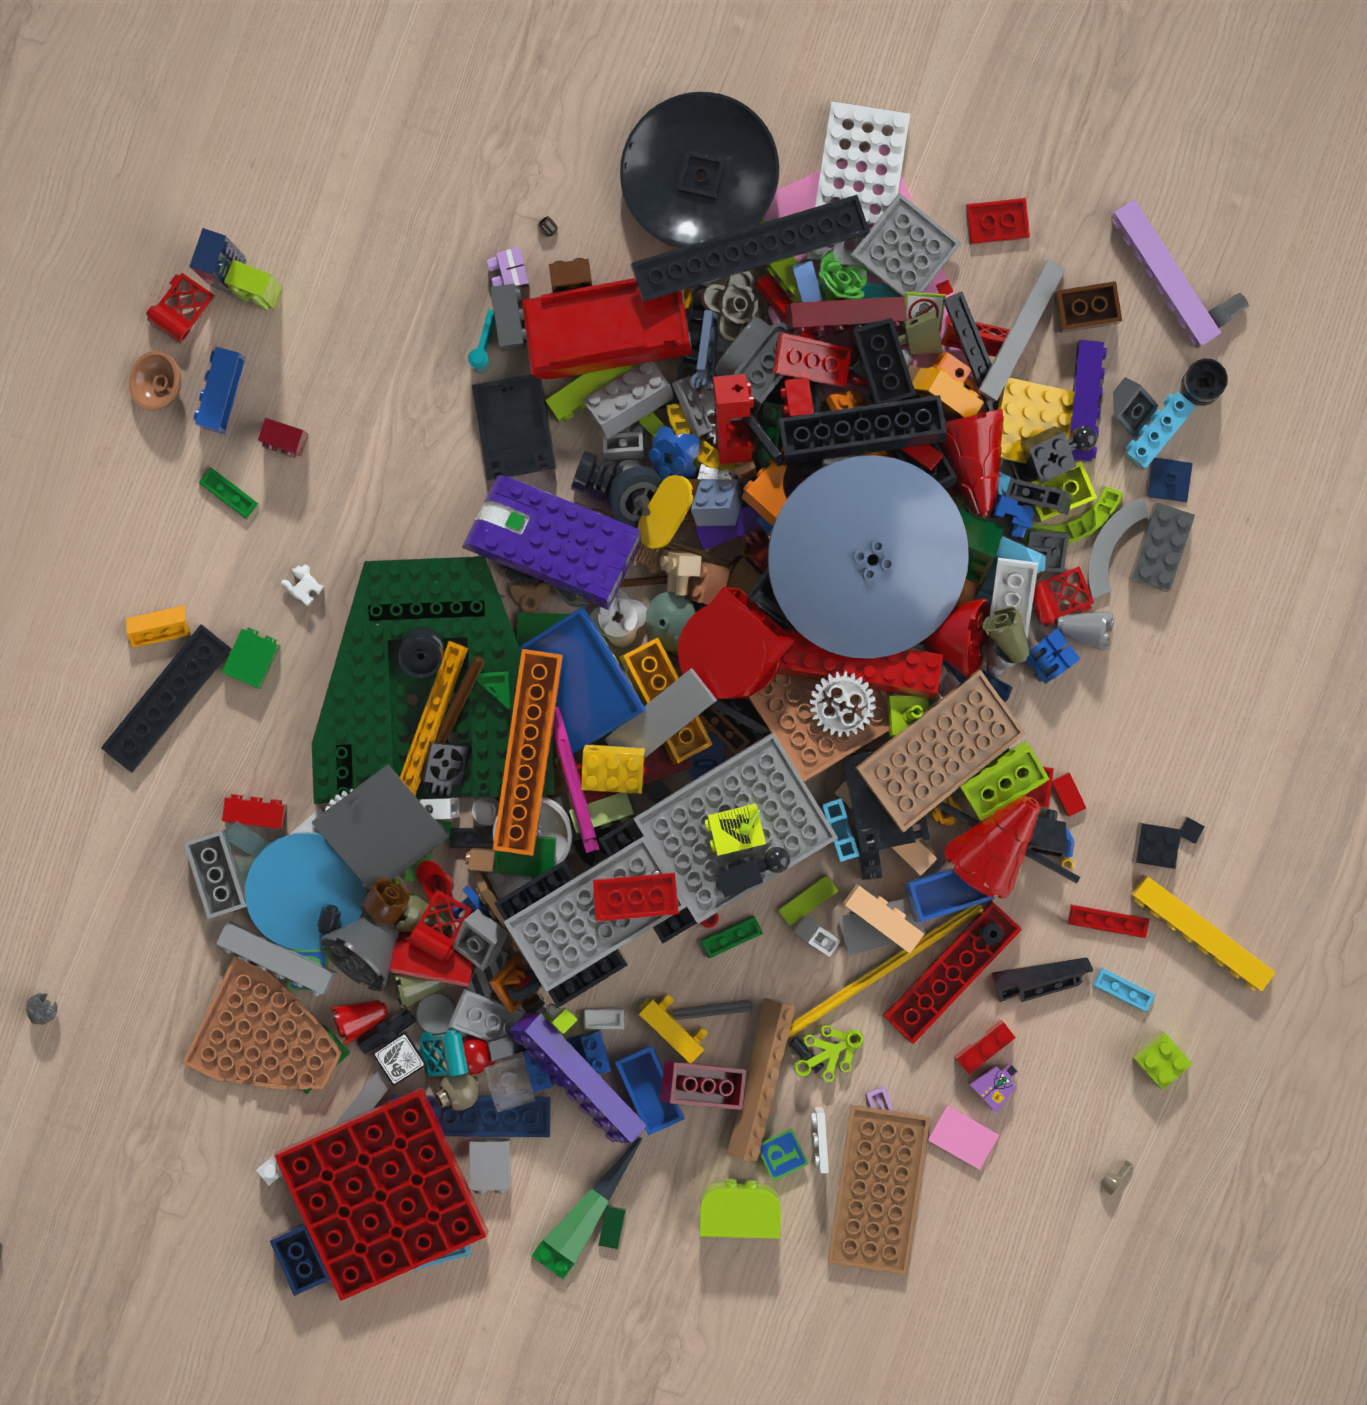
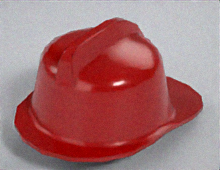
[416,860,454,906]

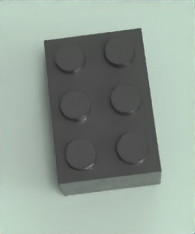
[491,283,527,352]

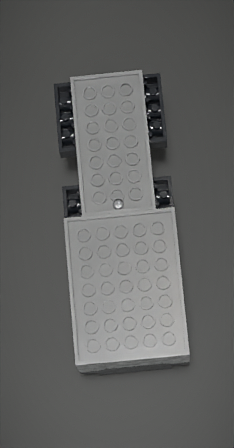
[494,733,838,1008]

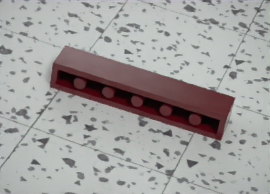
[785,297,907,334]

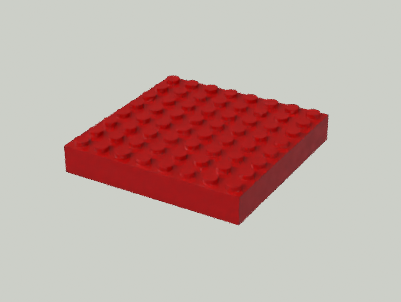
[274,1087,489,1301]

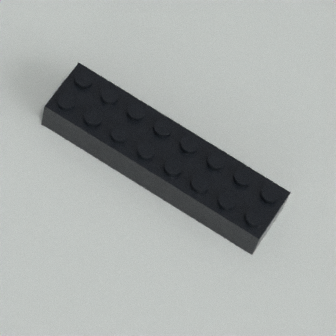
[779,395,947,465]

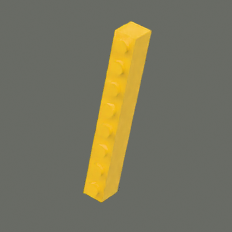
[1131,876,1276,992]

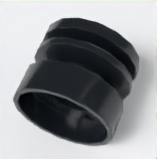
[1181,358,1228,406]
[571,451,617,501]

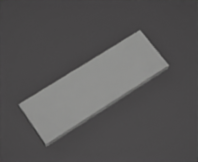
[604,668,717,758]

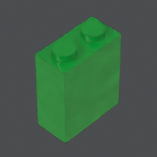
[222,627,281,689]

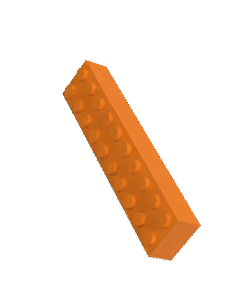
[493,649,563,856]

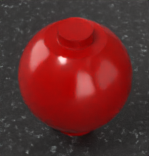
[462,1035,496,1075]

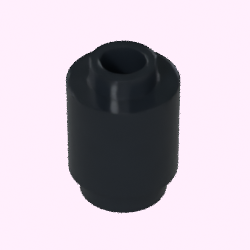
[317,904,341,935]

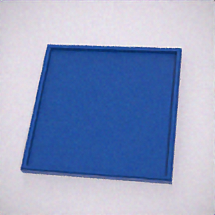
[519,606,646,766]

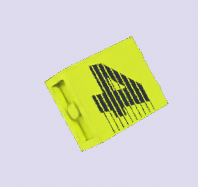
[705,803,766,856]

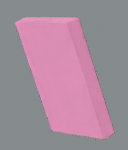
[927,1105,999,1170]

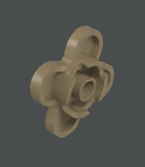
[701,271,769,342]

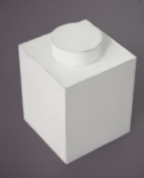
[256,1154,282,1186]

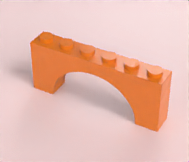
[741,411,822,526]

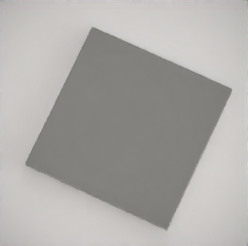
[850,193,961,297]

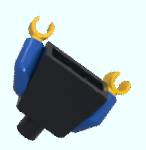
[1027,809,1075,869]

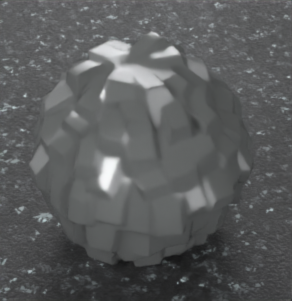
[26,993,58,1025]

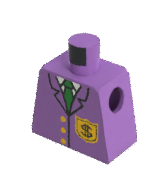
[968,1064,1018,1112]

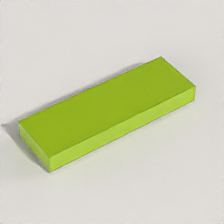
[779,875,838,926]

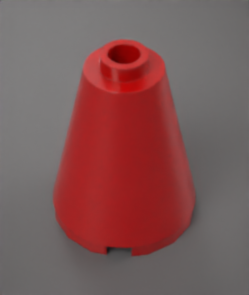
[330,1000,388,1045]

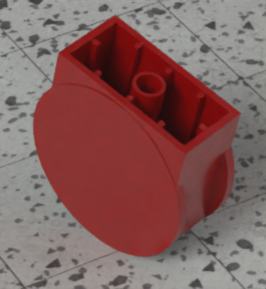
[678,587,795,699]

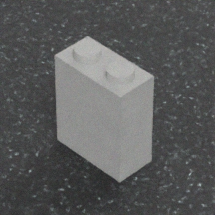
[469,1139,511,1194]

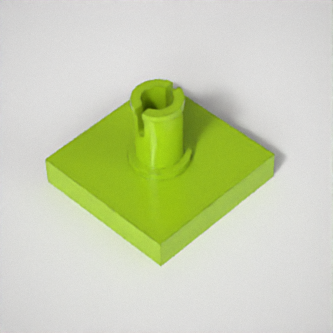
[887,696,929,737]

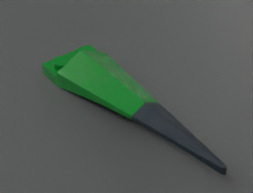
[531,1138,642,1279]

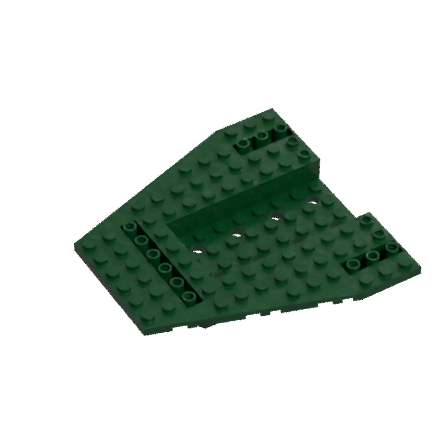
[311,556,555,804]

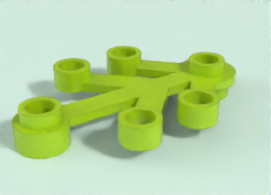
[794,1025,864,1082]

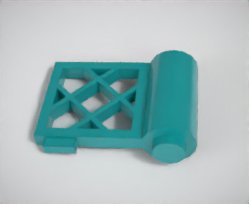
[468,309,496,373]
[419,1029,469,1077]

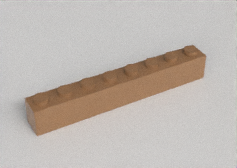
[727,998,795,1161]

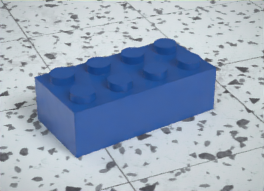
[194,347,246,434]
[903,867,995,922]
[615,1044,685,1136]

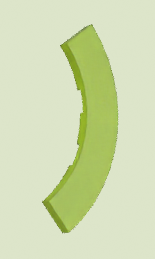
[1022,486,1123,544]

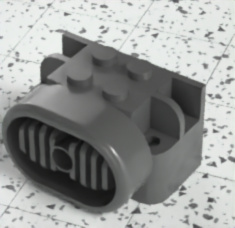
[714,317,801,416]

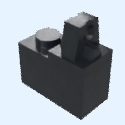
[856,837,882,880]

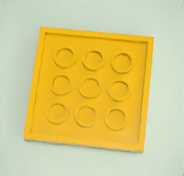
[998,378,1074,464]

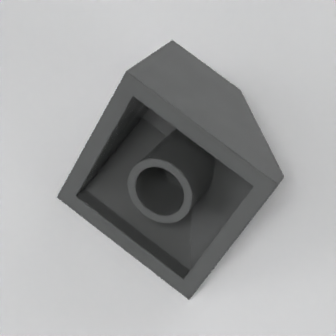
[1113,377,1159,437]

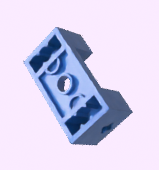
[523,1029,611,1092]

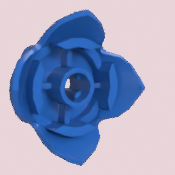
[648,426,700,479]

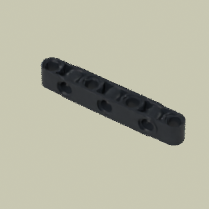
[673,285,707,404]

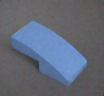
[792,261,823,302]

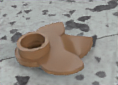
[511,581,550,613]

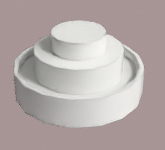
[472,797,499,825]

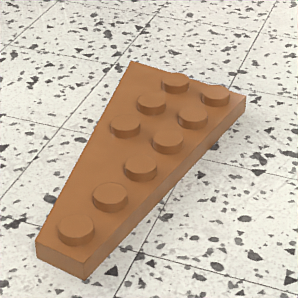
[473,871,543,987]

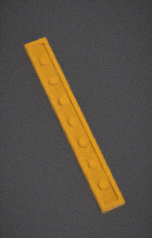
[400,641,468,795]

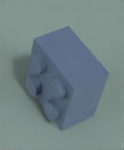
[691,480,743,526]

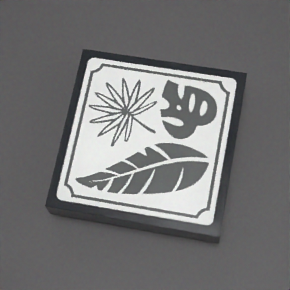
[372,1031,427,1087]

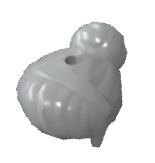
[986,640,1016,677]

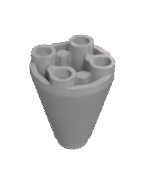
[1058,611,1114,651]

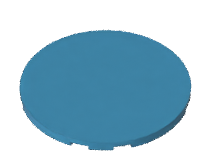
[245,832,366,950]

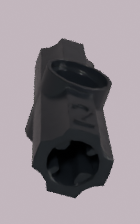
[356,1007,416,1054]

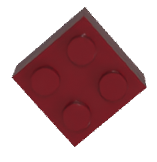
[258,418,309,458]

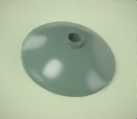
[645,592,696,652]

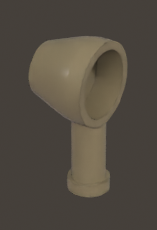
[1100,1160,1134,1195]

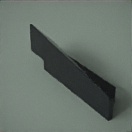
[992,957,1093,1002]

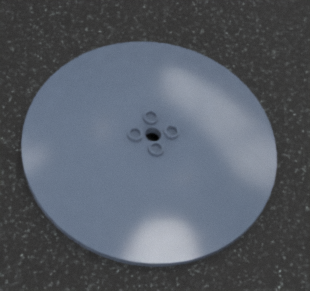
[768,455,969,658]

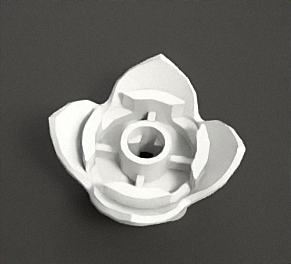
[590,589,647,648]

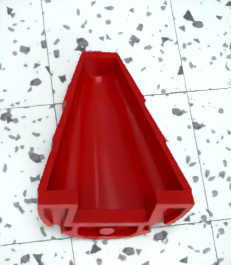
[938,409,1004,517]
[944,795,1041,899]

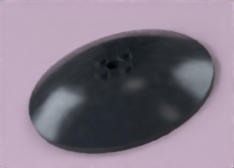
[620,92,780,248]

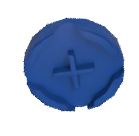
[453,885,491,923]

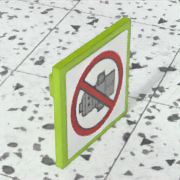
[901,292,946,333]

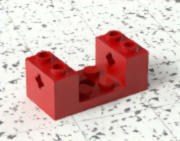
[713,374,755,464]

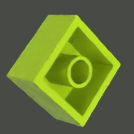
[1133,1031,1193,1090]

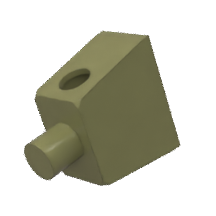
[897,310,943,355]

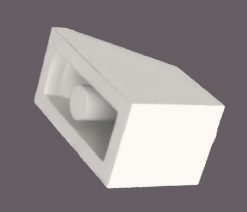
[794,916,841,957]

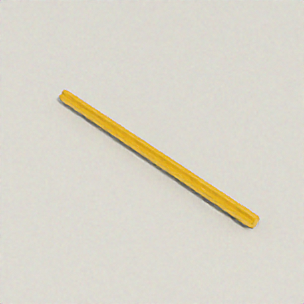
[787,904,983,1039]

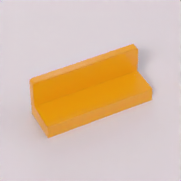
[126,605,191,648]

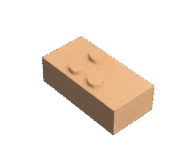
[843,884,924,953]

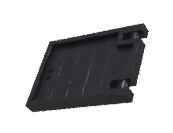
[472,374,557,481]
[843,750,930,853]

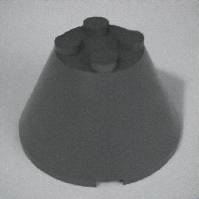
[320,915,399,992]

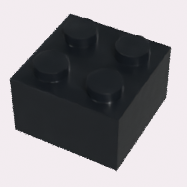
[1132,822,1181,869]

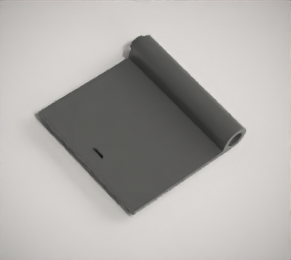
[312,764,450,892]

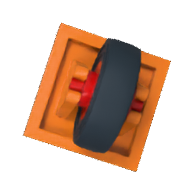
[489,956,542,1013]

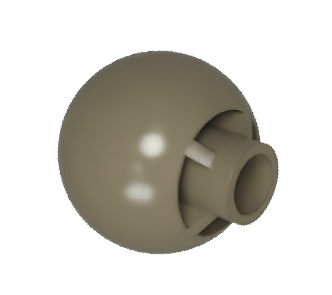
[435,1073,480,1111]

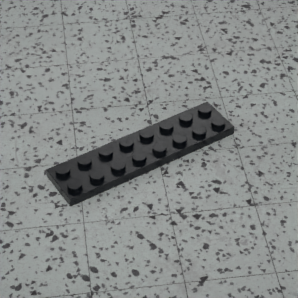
[101,624,232,773]

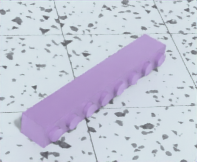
[1112,199,1221,348]

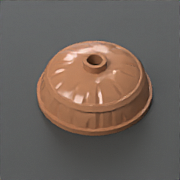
[129,351,182,410]

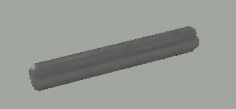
[673,1000,752,1020]

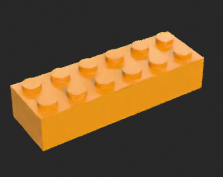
[619,638,713,764]

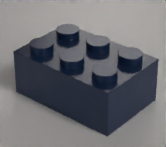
[270,1223,331,1296]

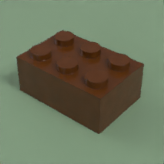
[1054,281,1123,333]

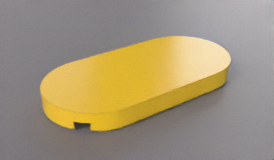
[638,475,694,548]

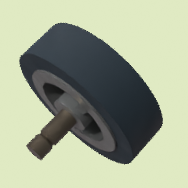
[607,466,663,528]

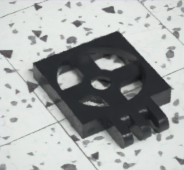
[422,741,469,797]

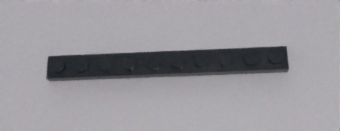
[943,291,1032,481]

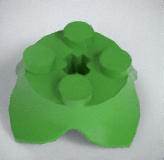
[817,251,868,301]

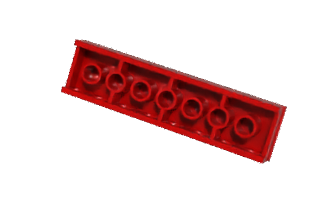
[882,900,1022,1044]

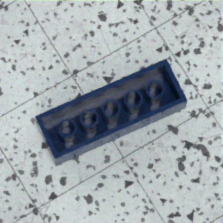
[189,228,247,294]

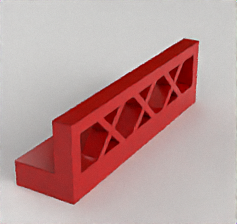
[941,315,1019,362]

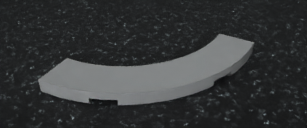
[1088,498,1149,598]

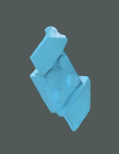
[975,537,1046,610]

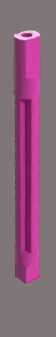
[552,707,599,853]

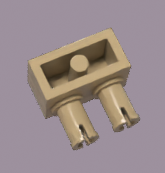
[660,550,702,595]

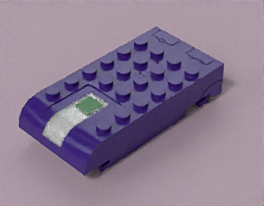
[462,476,641,610]

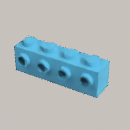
[1125,392,1196,470]

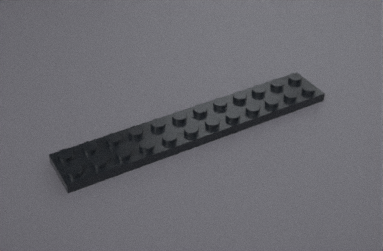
[630,195,870,303]

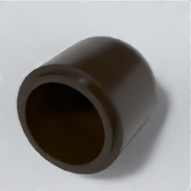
[537,216,558,237]

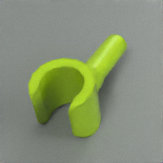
[739,809,761,836]

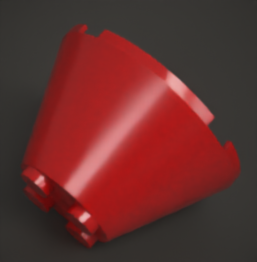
[924,598,990,677]

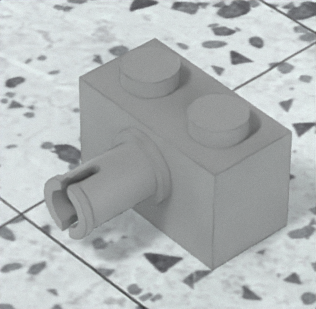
[603,426,645,462]

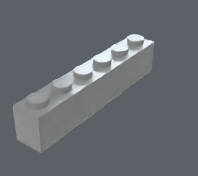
[216,921,337,996]

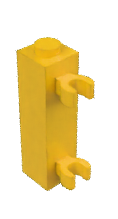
[639,994,708,1063]

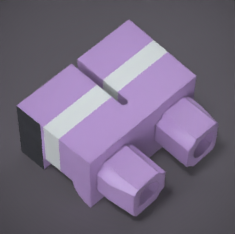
[487,247,529,288]

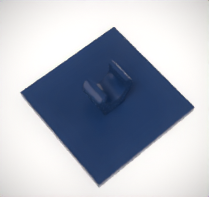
[1147,458,1193,502]

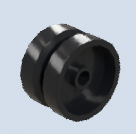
[398,627,444,678]

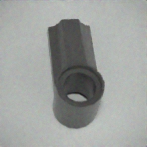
[1208,293,1249,328]

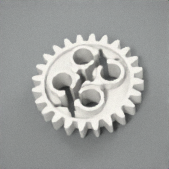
[810,671,876,737]

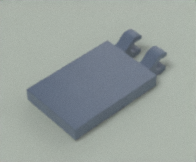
[691,310,718,391]

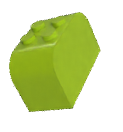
[699,1179,781,1239]

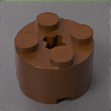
[362,878,410,925]

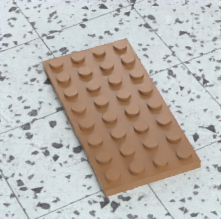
[855,670,1026,832]
[827,1104,930,1275]

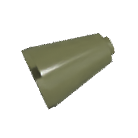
[983,606,1030,663]
[394,892,452,936]
[392,972,446,1009]

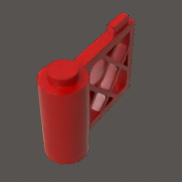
[146,273,215,343]
[1032,566,1094,627]
[407,890,472,962]

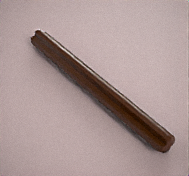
[433,656,485,758]

